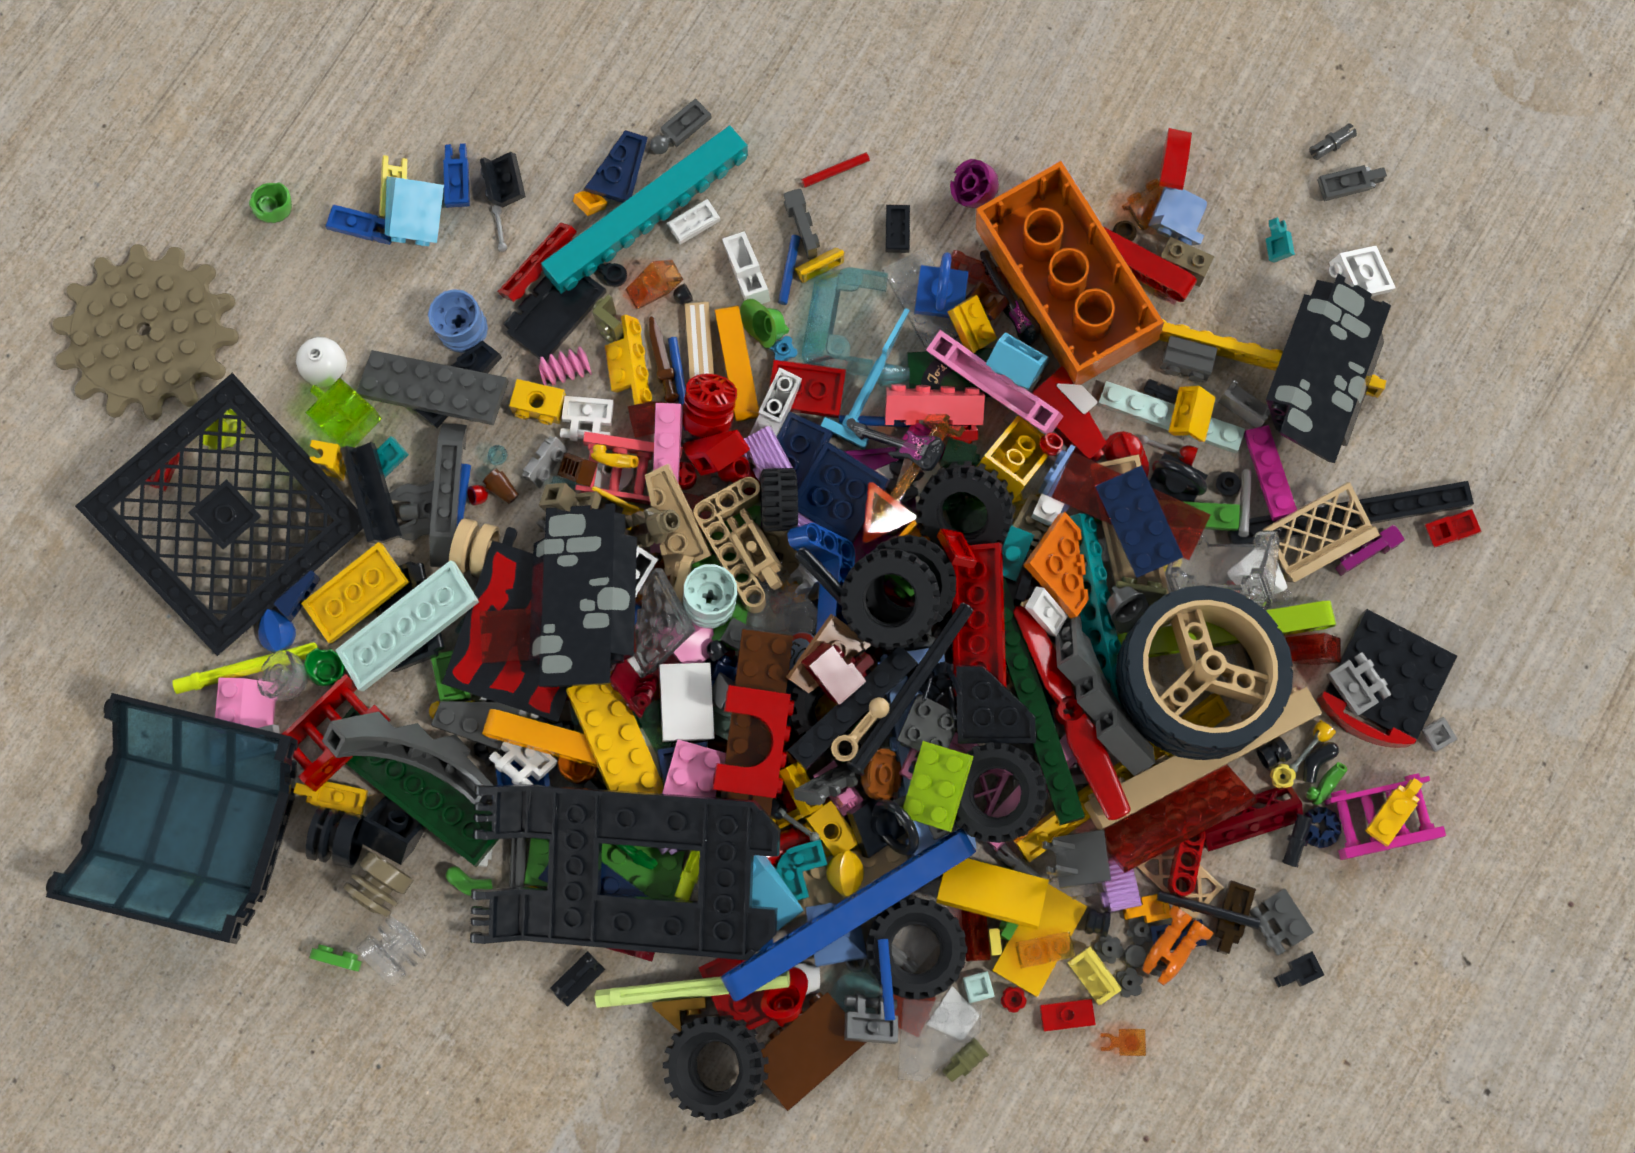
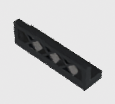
[340,442,402,543]

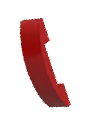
[1316,691,1417,748]

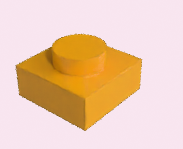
[573,191,607,216]

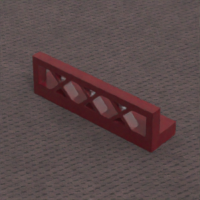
[1194,786,1303,852]

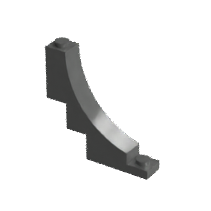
[1055,615,1155,776]

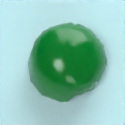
[304,648,345,686]

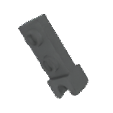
[783,189,820,259]

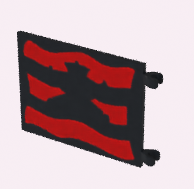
[442,527,571,722]

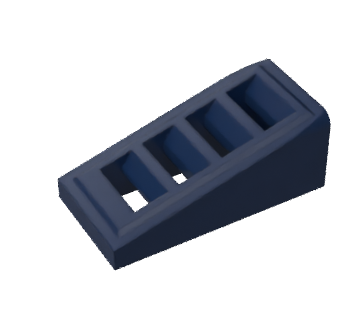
[274,570,320,622]

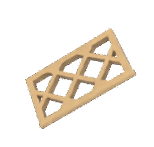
[1136,836,1224,921]

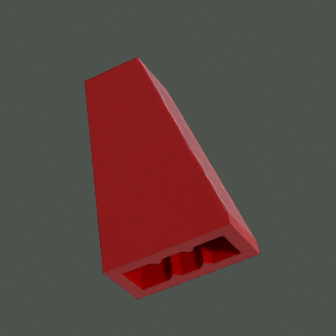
[1032,366,1107,466]

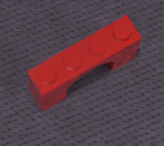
[712,685,794,798]

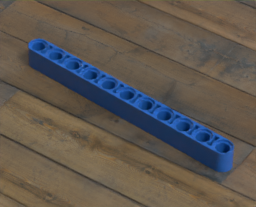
[721,828,976,1001]

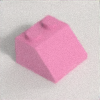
[214,678,277,733]

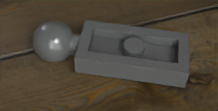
[650,98,712,154]

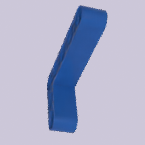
[788,523,855,634]

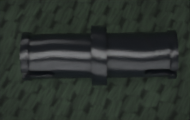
[1282,813,1313,868]

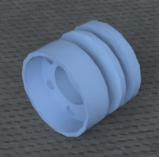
[428,289,488,353]

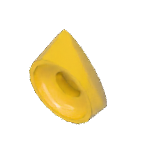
[826,850,864,897]

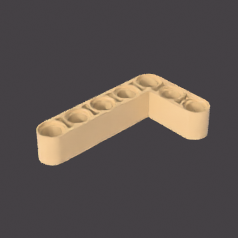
[693,477,766,613]

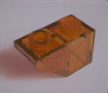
[625,260,684,309]

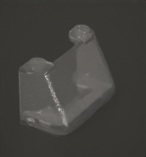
[1165,530,1280,609]

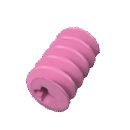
[538,346,592,386]

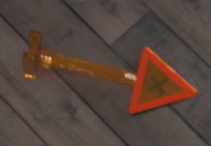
[863,414,965,543]

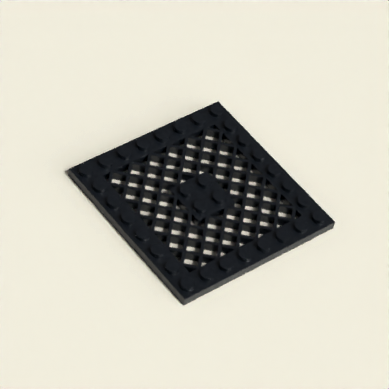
[75,372,363,656]

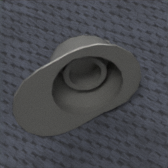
[1106,586,1149,633]

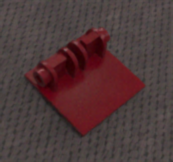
[610,659,659,718]

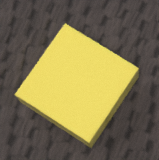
[987,928,1002,956]

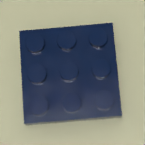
[798,442,890,544]

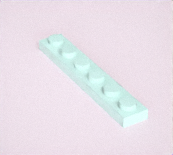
[1097,381,1245,453]

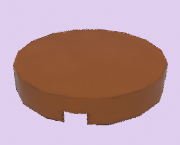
[861,748,902,800]

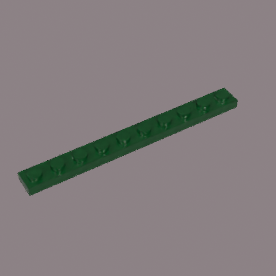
[1003,578,1085,826]

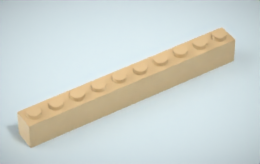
[1083,687,1322,830]

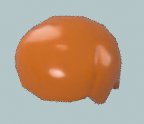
[557,757,598,784]

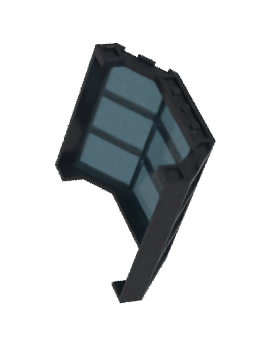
[46,693,298,944]

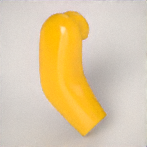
[591,445,639,468]

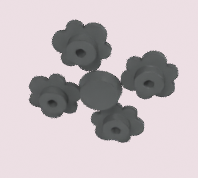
[1094,916,1172,998]

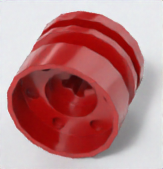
[682,373,737,438]

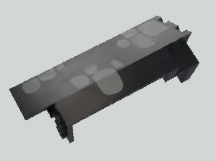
[1266,273,1391,463]
[529,504,637,688]

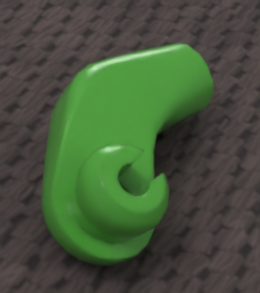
[1306,762,1347,805]
[446,866,493,896]

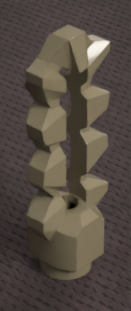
[625,507,680,548]

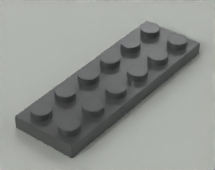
[356,350,509,425]

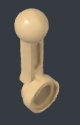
[831,697,890,761]

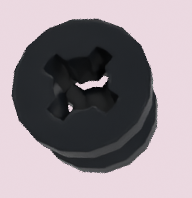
[1085,908,1111,938]

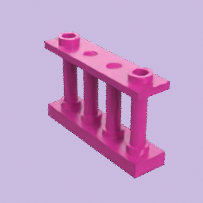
[1324,773,1446,860]

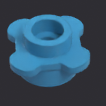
[770,336,797,361]

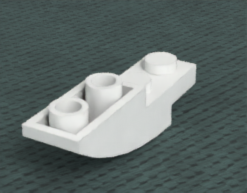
[742,367,802,465]

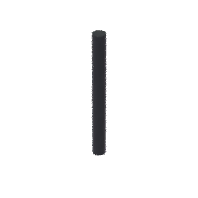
[1156,890,1260,929]

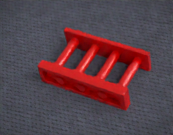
[281,674,391,792]

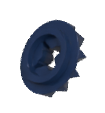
[1304,807,1342,848]

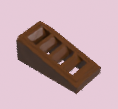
[557,452,598,487]

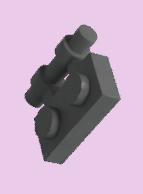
[1250,888,1314,956]
[844,993,898,1044]

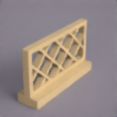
[1262,482,1380,583]

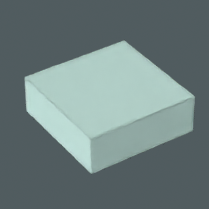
[962,971,995,1004]

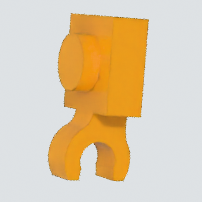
[1123,894,1172,923]

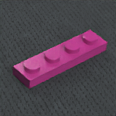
[1244,425,1297,521]

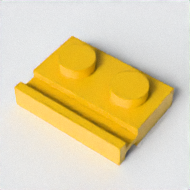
[947,295,997,353]

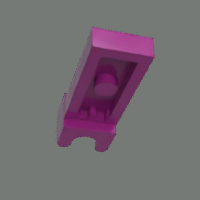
[1335,524,1405,576]

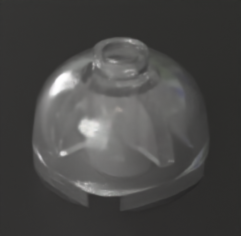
[257,650,308,702]

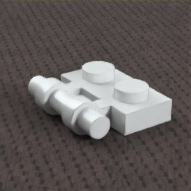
[560,396,614,442]
[489,742,557,785]

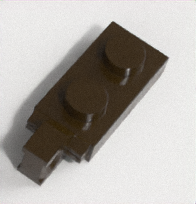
[1215,880,1256,955]

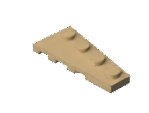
[645,464,712,577]

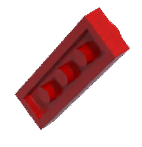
[497,222,577,302]

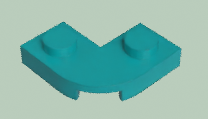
[776,839,828,901]

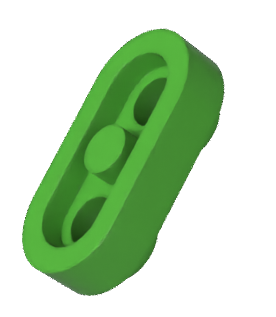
[309,944,362,972]

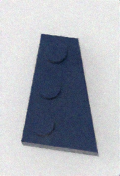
[584,130,648,203]

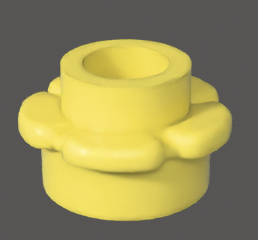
[1270,764,1296,788]

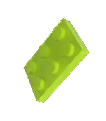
[903,741,974,832]

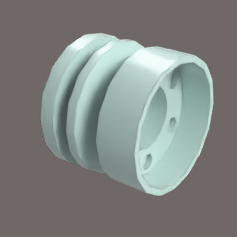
[683,564,737,628]

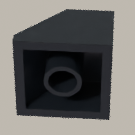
[357,796,426,865]

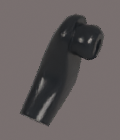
[1303,742,1339,783]

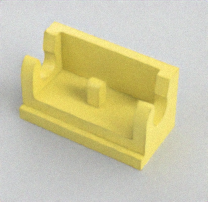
[1067,946,1122,1005]

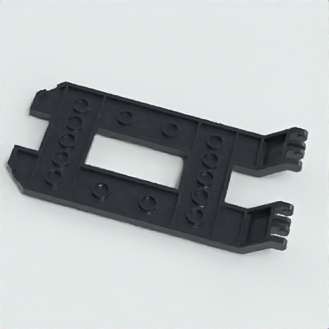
[470,784,780,960]

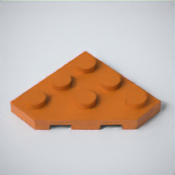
[1024,512,1089,618]

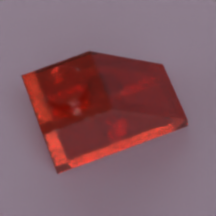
[627,401,677,438]
[1285,633,1341,665]

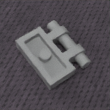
[1327,652,1391,717]

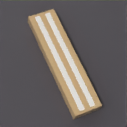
[685,302,714,379]

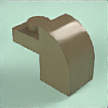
[539,483,602,512]

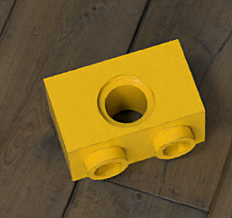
[509,379,566,425]
[803,798,858,857]

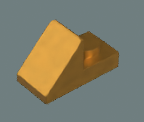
[652,997,707,1031]

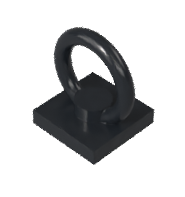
[1149,452,1208,502]
[846,795,919,858]

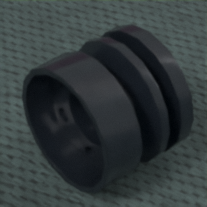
[306,806,365,868]

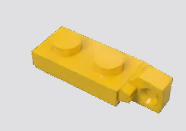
[1365,778,1423,847]
[294,782,368,815]

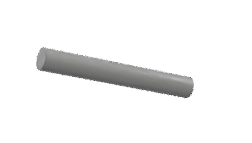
[1238,469,1252,537]

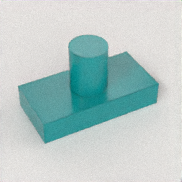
[1002,525,1035,581]

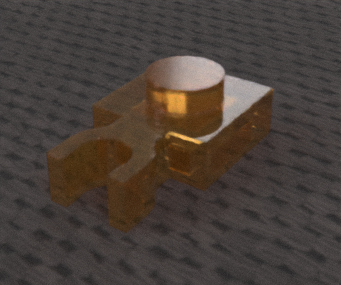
[1101,1029,1146,1056]

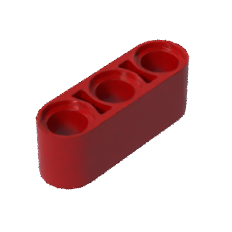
[1167,822,1205,897]

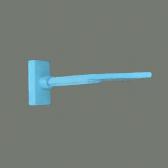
[821,308,910,450]

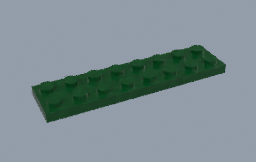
[342,707,499,867]

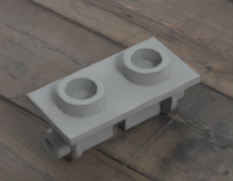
[522,436,568,488]

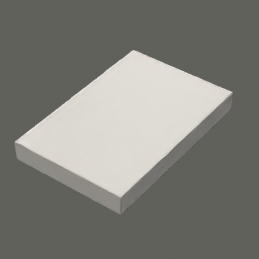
[659,663,715,742]

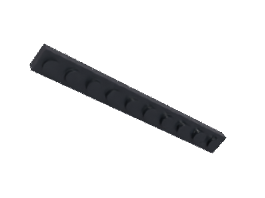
[1227,481,1474,548]

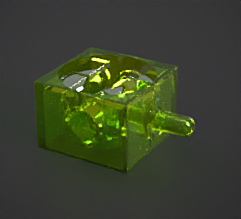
[305,378,382,448]

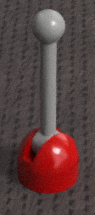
[1139,435,1198,466]

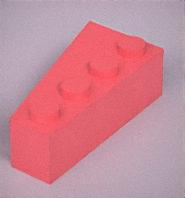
[885,384,985,425]

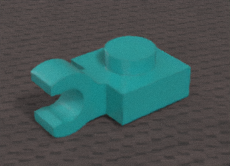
[1266,217,1295,263]

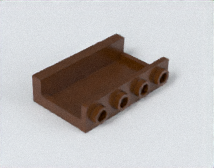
[761,992,867,1111]

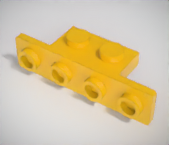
[605,314,652,411]

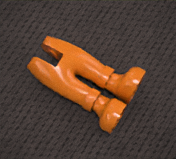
[1142,905,1214,986]

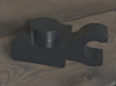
[1274,951,1325,988]

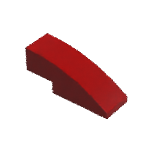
[1159,128,1192,190]

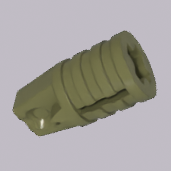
[943,1037,989,1082]

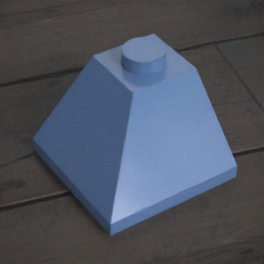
[806,903,867,967]

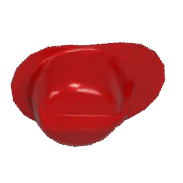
[1104,431,1150,477]
[760,967,808,1027]

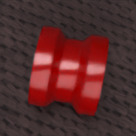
[679,461,697,490]

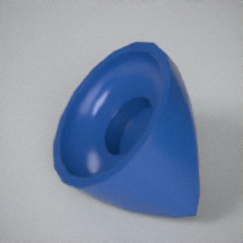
[258,609,296,652]

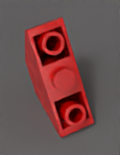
[682,429,750,476]

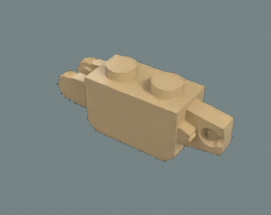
[727,508,783,590]

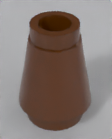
[483,468,519,504]

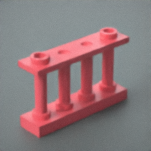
[575,432,683,505]

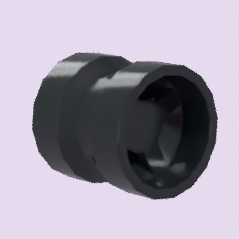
[1256,737,1292,771]

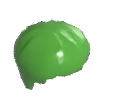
[249,182,292,223]

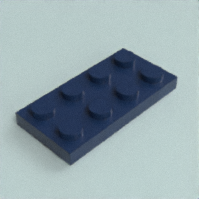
[1095,465,1183,578]

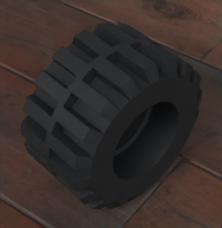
[760,468,798,532]

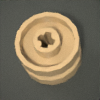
[449,518,500,578]

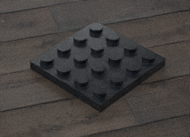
[1325,609,1457,743]

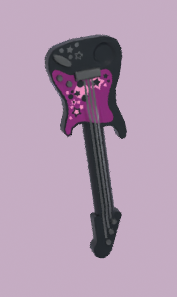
[980,250,1041,346]
[846,418,944,471]

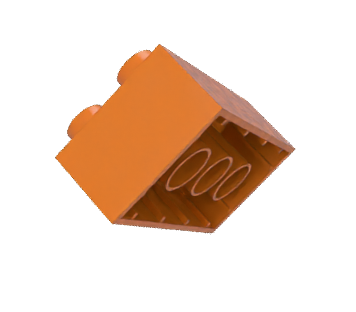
[976,161,1164,385]

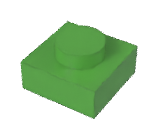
[998,920,1018,942]

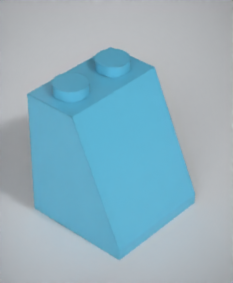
[385,176,444,246]

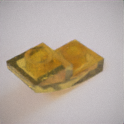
[1015,931,1075,969]

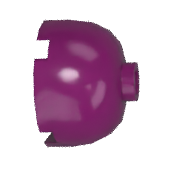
[950,159,999,208]

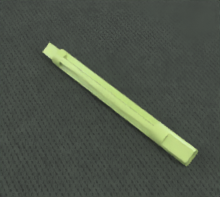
[594,971,790,1008]

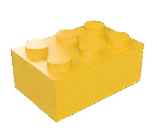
[977,415,1050,503]

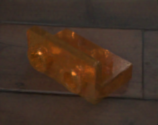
[1122,178,1164,230]

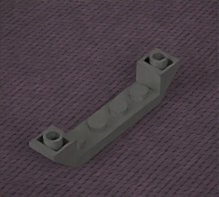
[429,423,467,568]

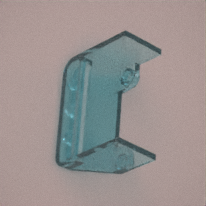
[802,267,888,376]

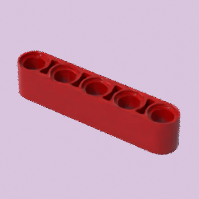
[1104,227,1197,302]

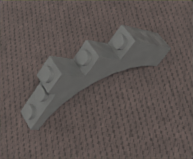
[322,712,493,804]

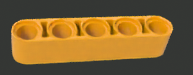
[715,305,759,422]
[482,709,599,768]

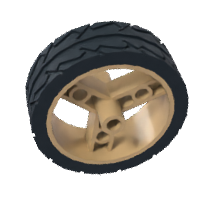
[1115,585,1293,760]

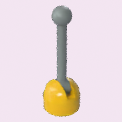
[1289,720,1336,773]

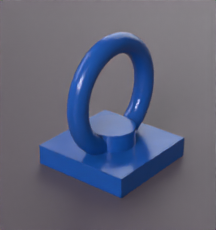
[914,252,969,318]

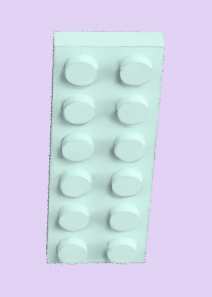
[335,560,479,691]

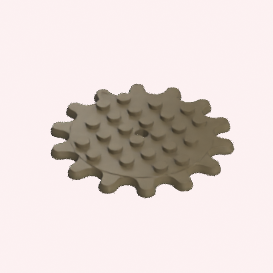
[53,244,239,420]

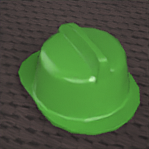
[740,299,789,348]

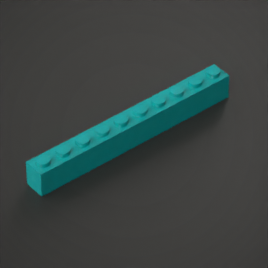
[541,125,748,293]

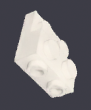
[1329,246,1395,297]

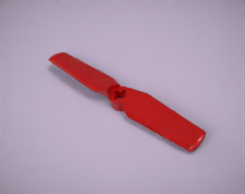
[1013,605,1131,820]

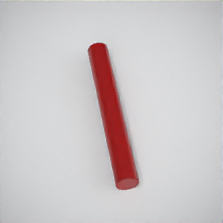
[801,152,870,188]

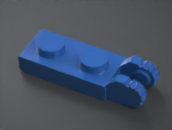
[443,143,470,208]
[325,205,392,245]

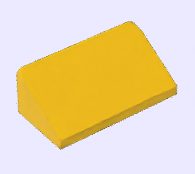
[795,248,844,283]

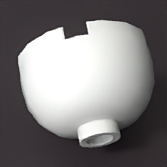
[296,337,347,387]

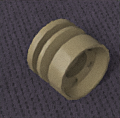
[343,850,414,917]

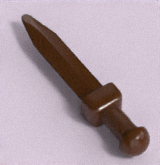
[649,316,678,403]

